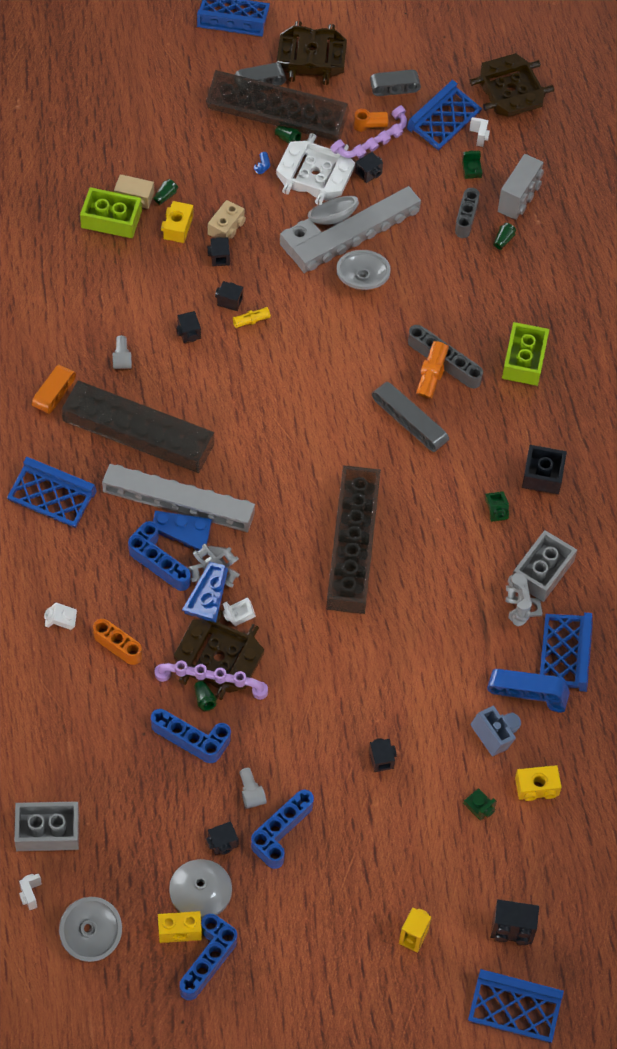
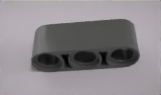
[234,63,286,92]
[370,70,421,96]
[455,188,480,238]

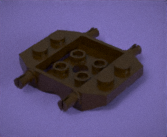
[277,21,347,85]
[469,53,554,117]
[174,610,264,700]

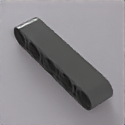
[408,325,483,389]
[372,382,449,452]

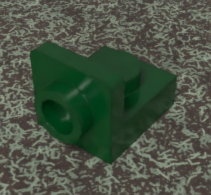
[462,151,483,179]
[485,491,509,522]
[463,788,497,821]

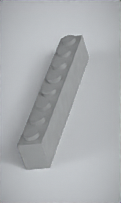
[292,186,421,273]
[102,464,255,532]

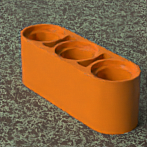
[32,364,76,414]
[93,619,142,665]

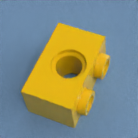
[161,201,194,243]
[515,765,562,801]
[399,907,431,953]
[158,911,202,943]

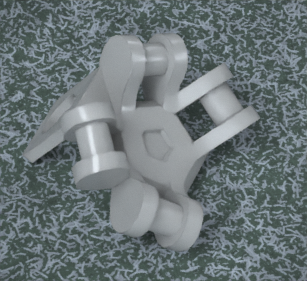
[188,544,240,588]
[506,573,543,626]

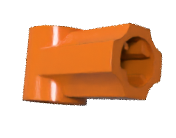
[353,108,388,132]

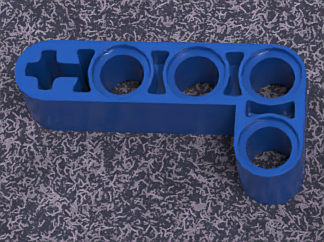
[128,521,191,591]
[487,669,570,713]
[151,709,231,763]
[251,789,314,869]
[180,914,237,1001]

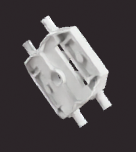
[276,133,355,205]

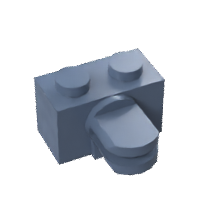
[470,706,521,757]

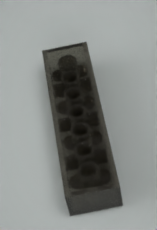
[206,70,349,141]
[61,380,214,473]
[326,465,381,614]

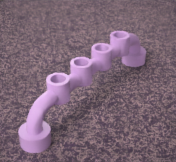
[330,105,407,159]
[155,661,268,700]

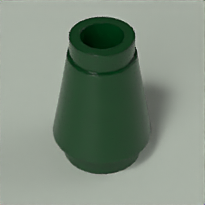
[275,125,301,144]
[153,179,178,205]
[493,223,516,250]
[194,681,217,711]

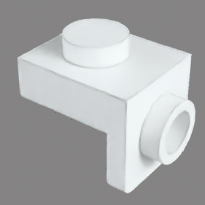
[469,117,490,147]
[223,597,256,626]
[44,603,77,630]
[19,874,42,910]

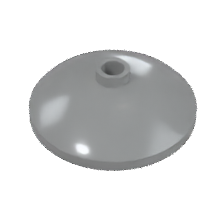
[308,196,359,226]
[336,250,391,290]
[169,859,232,920]
[59,897,122,962]

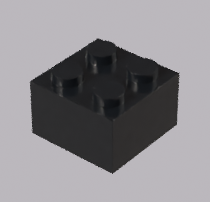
[522,445,567,495]
[490,899,539,945]

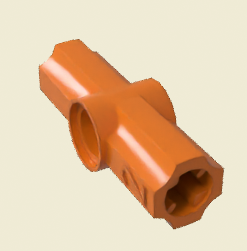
[416,341,449,399]

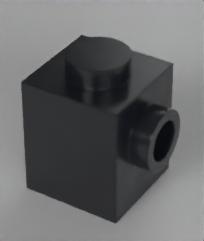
[355,152,383,183]
[207,237,230,266]
[215,281,244,311]
[176,311,201,343]
[369,738,397,772]
[205,821,239,856]

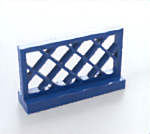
[197,0,270,37]
[406,79,482,151]
[7,456,97,528]
[540,612,593,692]
[468,969,564,1043]

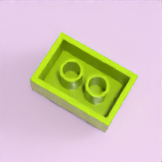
[80,187,142,239]
[502,322,549,386]

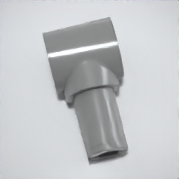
[112,335,132,369]
[239,768,267,809]

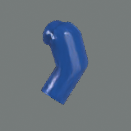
[254,152,271,174]

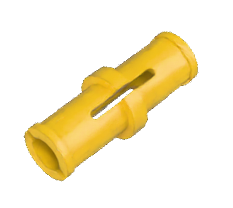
[233,307,271,328]

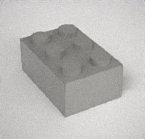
[497,154,544,220]
[513,530,577,602]
[14,802,79,851]

